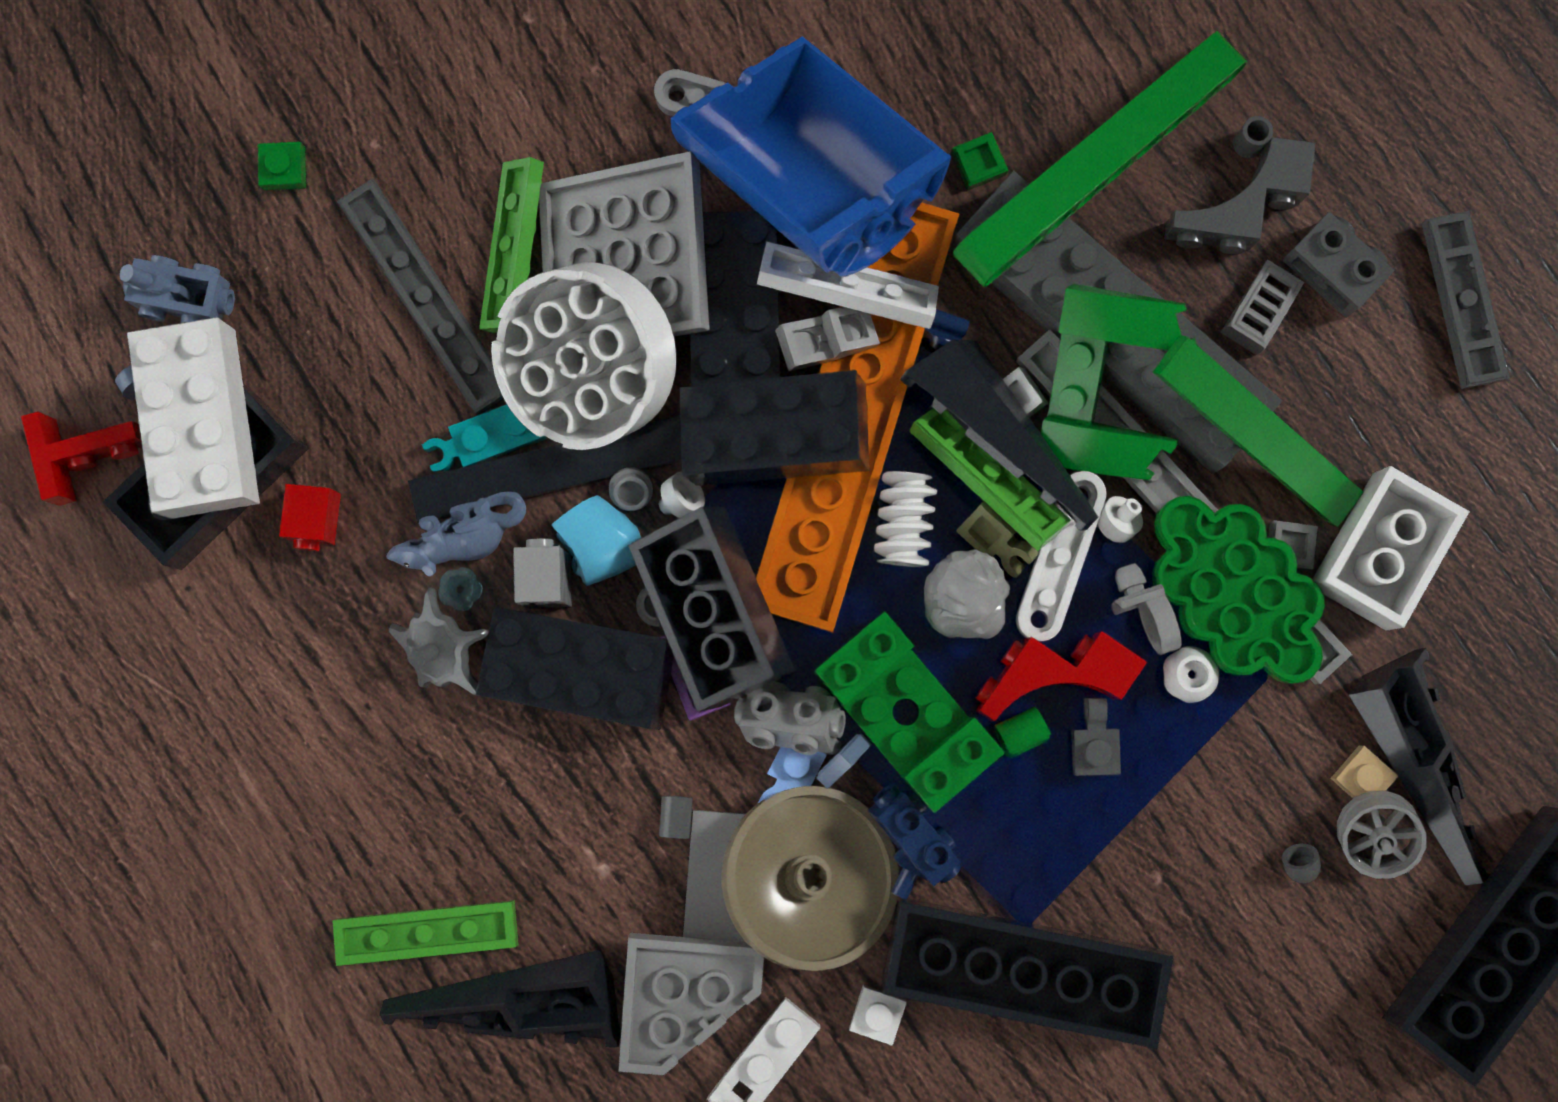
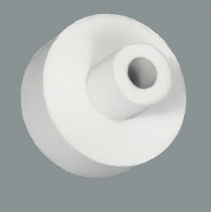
[659,472,705,518]
[1097,496,1143,543]

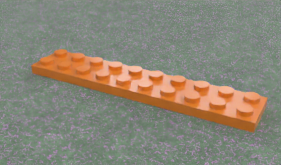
[756,203,959,633]

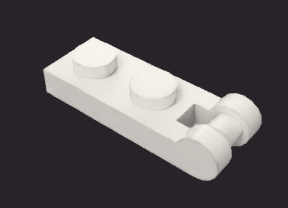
[706,997,820,1102]

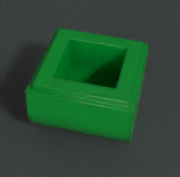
[994,706,1051,759]

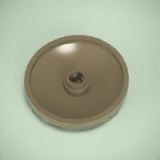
[722,786,899,971]

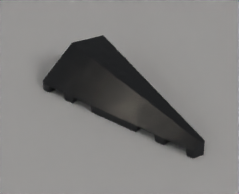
[900,339,1098,531]
[1349,648,1487,885]
[379,950,620,1048]

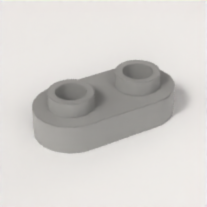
[654,69,726,116]

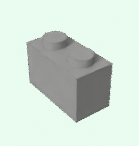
[514,539,572,608]

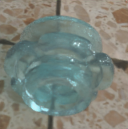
[438,568,482,611]

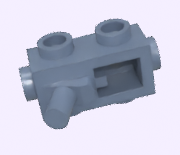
[120,255,235,324]

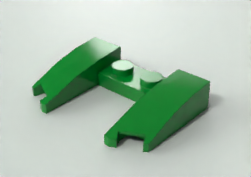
[1041,284,1197,480]

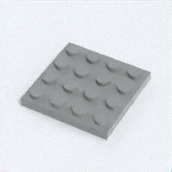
[539,151,709,336]

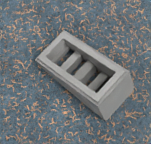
[1220,259,1304,355]

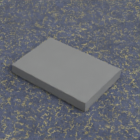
[683,810,746,942]

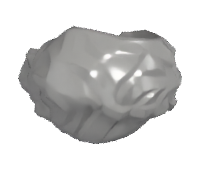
[923,550,1010,640]

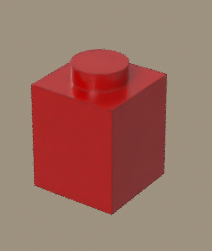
[279,484,341,551]

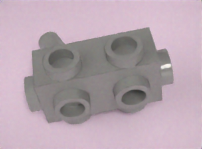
[735,681,845,755]

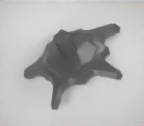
[389,587,488,695]

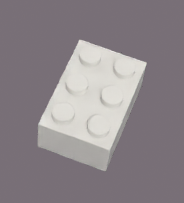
[1312,466,1470,630]

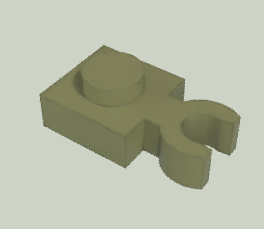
[956,501,1039,578]

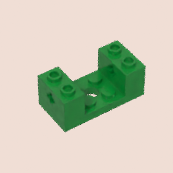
[814,612,1005,813]

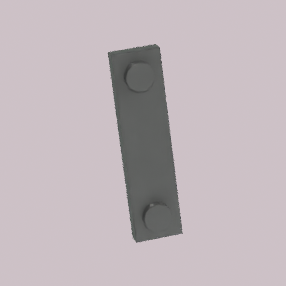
[1421,211,1510,390]

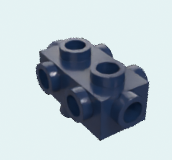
[867,783,961,900]

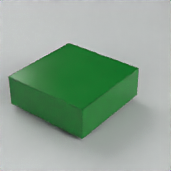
[951,132,1009,191]

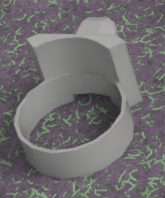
[1111,564,1181,655]

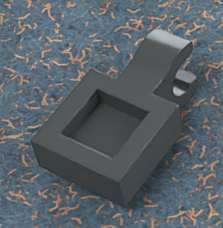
[1071,697,1121,775]

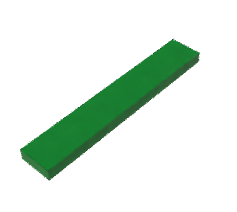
[1153,335,1364,527]

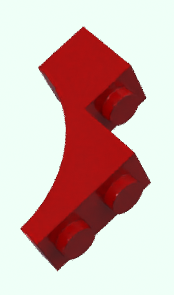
[975,631,1147,721]

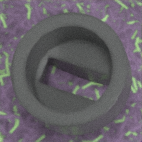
[1282,844,1321,884]

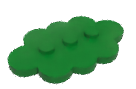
[1152,496,1325,684]

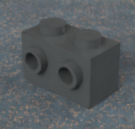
[1282,211,1395,318]

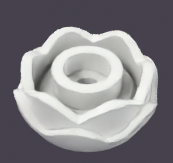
[1163,646,1219,703]

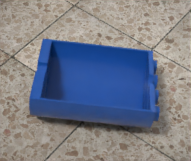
[670,36,951,276]

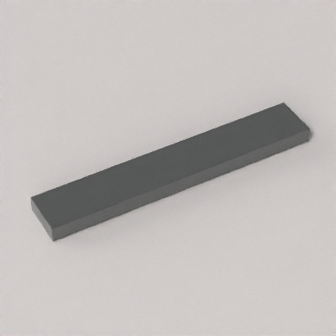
[337,178,504,415]

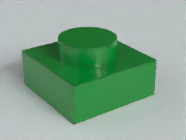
[258,142,306,190]

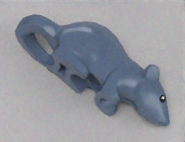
[386,491,526,576]

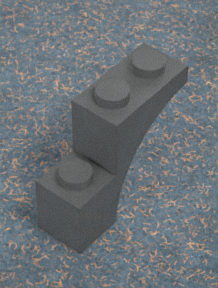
[1164,137,1316,254]

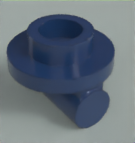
[923,309,969,350]

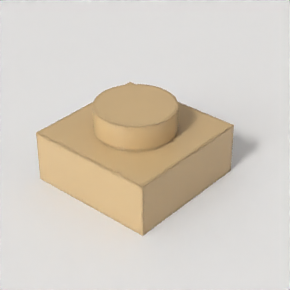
[1330,745,1398,798]

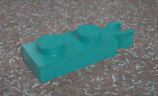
[422,405,547,473]

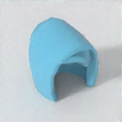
[552,495,641,586]

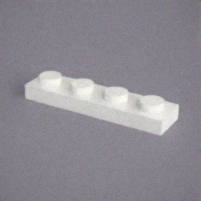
[757,242,939,329]

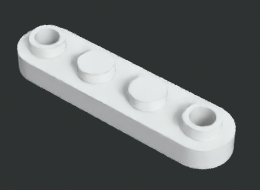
[1016,471,1106,642]

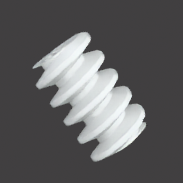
[874,471,937,567]

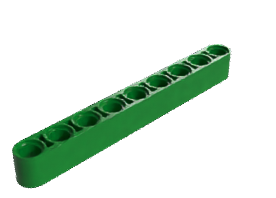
[952,31,1248,287]

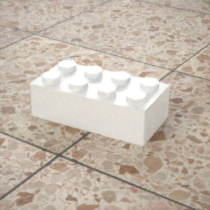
[127,317,260,519]

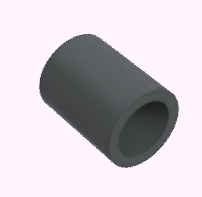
[1233,116,1273,158]
[659,796,693,839]

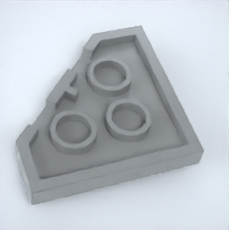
[619,933,764,1075]

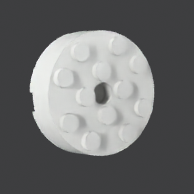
[491,262,676,450]

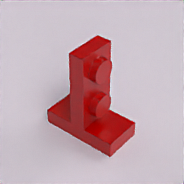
[21,411,142,506]

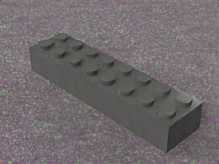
[951,171,1282,474]

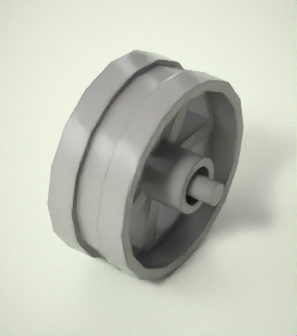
[1337,791,1426,879]

